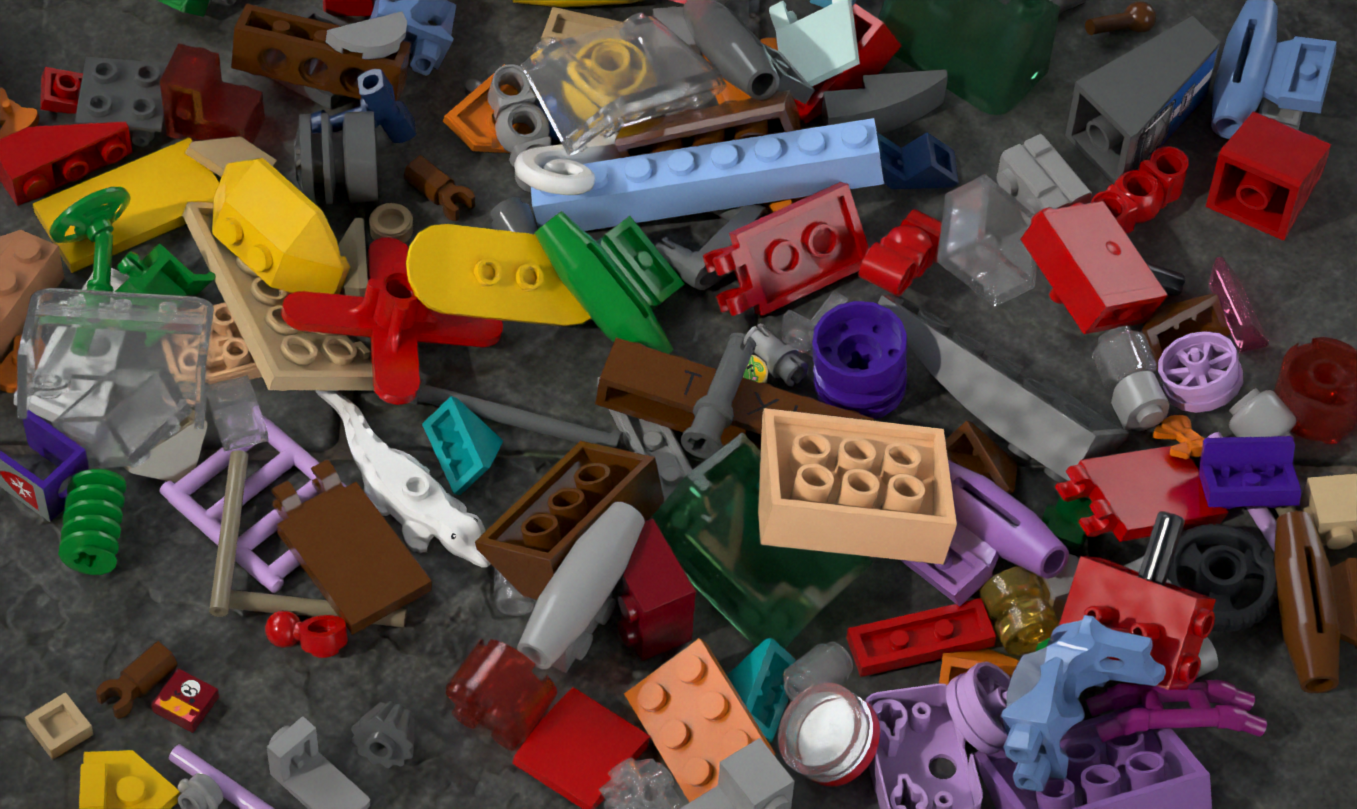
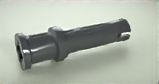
[681,332,756,459]

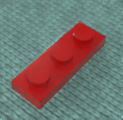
[846,598,996,677]

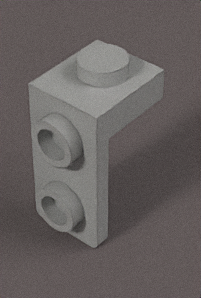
[267,716,370,809]

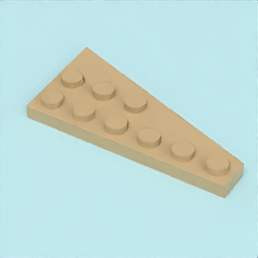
[182,202,374,391]

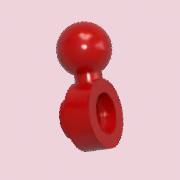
[265,610,348,658]

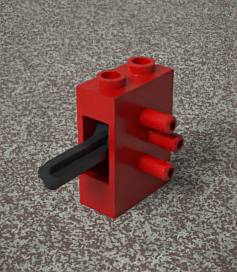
[1059,511,1216,690]

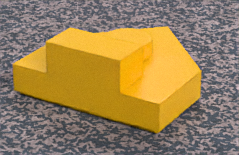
[79,750,181,809]

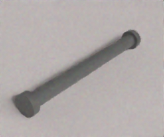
[409,378,623,449]

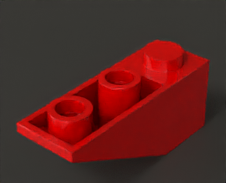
[0,122,133,206]

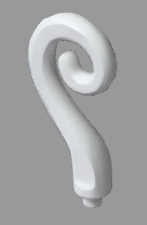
[514,130,621,195]

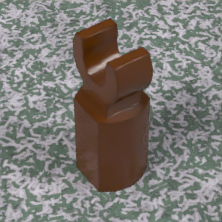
[404,155,475,222]
[95,641,178,719]

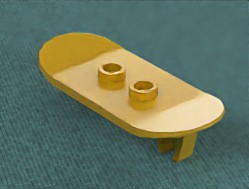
[406,224,591,326]

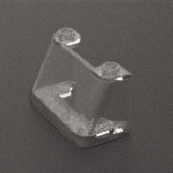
[521,13,727,156]

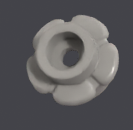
[178,773,223,809]

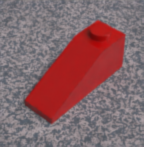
[793,3,902,124]

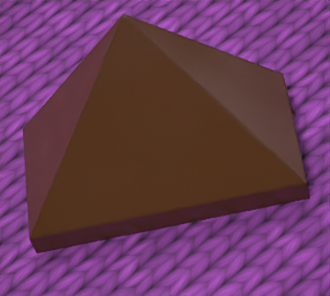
[1142,293,1231,370]
[945,421,1018,495]

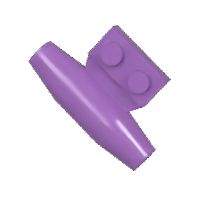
[901,460,1069,607]

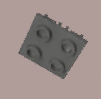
[75,57,171,146]

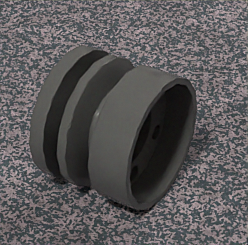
[294,111,378,204]

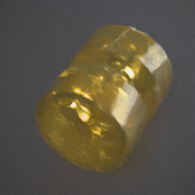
[980,567,1060,655]

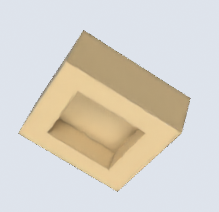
[25,692,93,760]

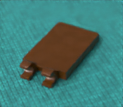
[272,460,432,635]

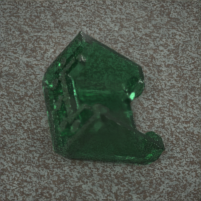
[877,0,1060,115]
[650,433,873,649]

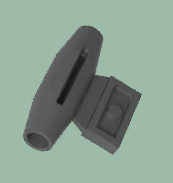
[683,0,815,104]

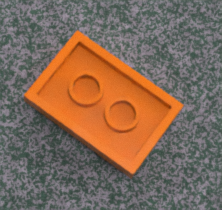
[624,638,776,803]

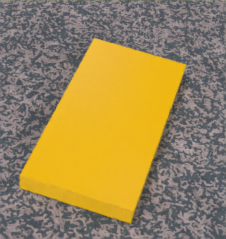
[33,137,219,273]

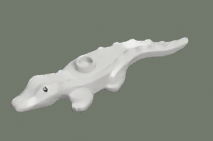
[315,390,491,568]

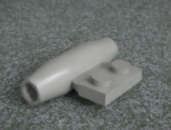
[517,502,645,673]

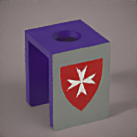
[0,409,90,522]

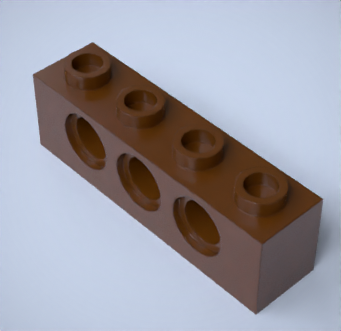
[231,4,411,101]

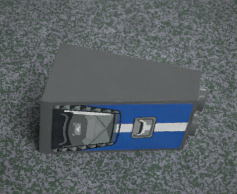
[1065,16,1220,184]

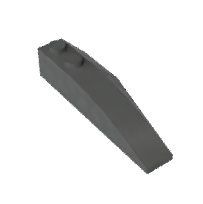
[878,295,1129,483]

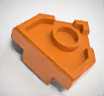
[443,64,534,153]

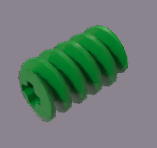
[58,469,127,575]

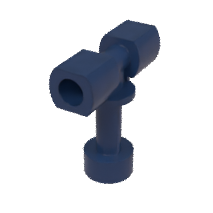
[311,69,416,143]

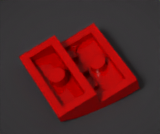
[512,687,650,809]

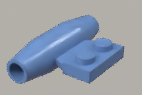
[1211,0,1336,139]

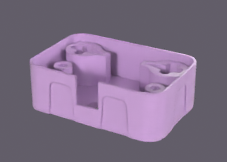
[865,684,983,809]

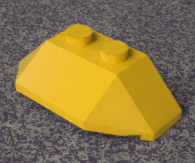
[212,158,350,294]

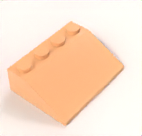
[758,408,957,565]

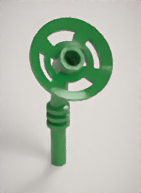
[49,187,131,357]

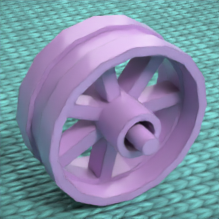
[1158,331,1243,413]
[946,661,1011,755]

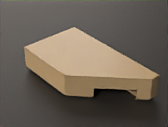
[185,136,277,177]

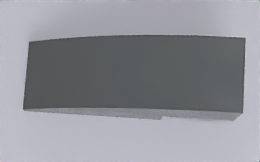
[821,70,948,134]

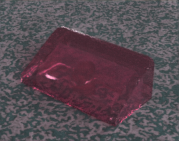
[1208,257,1269,352]

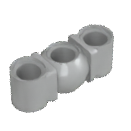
[487,64,551,193]

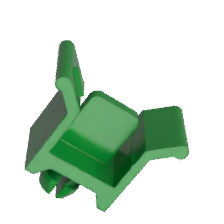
[111,243,216,348]

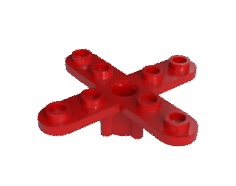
[281,237,503,405]

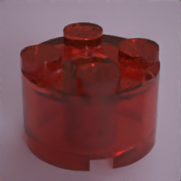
[1274,337,1357,445]
[446,639,558,751]

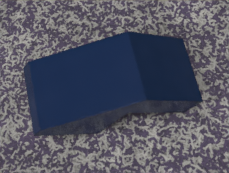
[876,132,959,189]

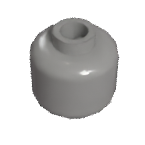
[1229,388,1296,439]

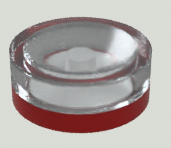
[778,683,880,787]

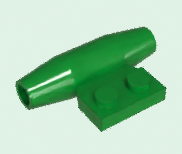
[534,211,685,354]

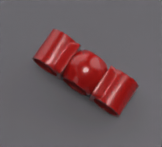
[1091,146,1189,234]
[859,209,954,297]

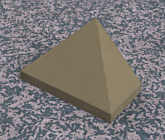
[338,218,368,297]
[114,408,208,483]

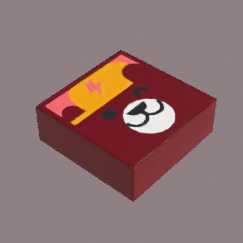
[151,668,219,733]

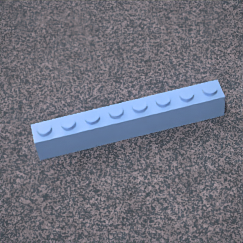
[531,118,884,231]

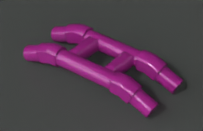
[1085,679,1267,743]

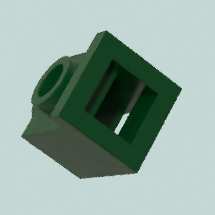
[1042,496,1094,558]

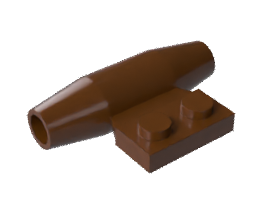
[1274,511,1357,693]

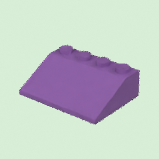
[974,704,1212,809]

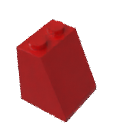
[1206,111,1332,241]

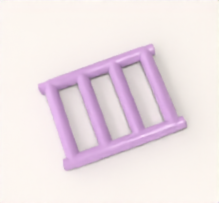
[159,412,346,593]

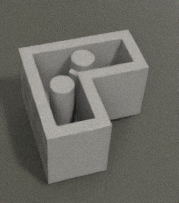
[680,738,794,809]

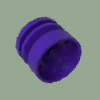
[812,301,907,419]

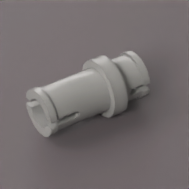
[744,323,808,386]

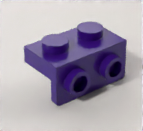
[1199,436,1301,509]

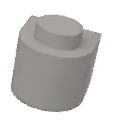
[1111,371,1169,431]

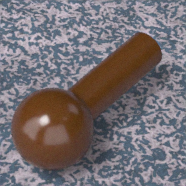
[1085,1,1156,35]

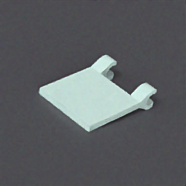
[769,0,860,87]

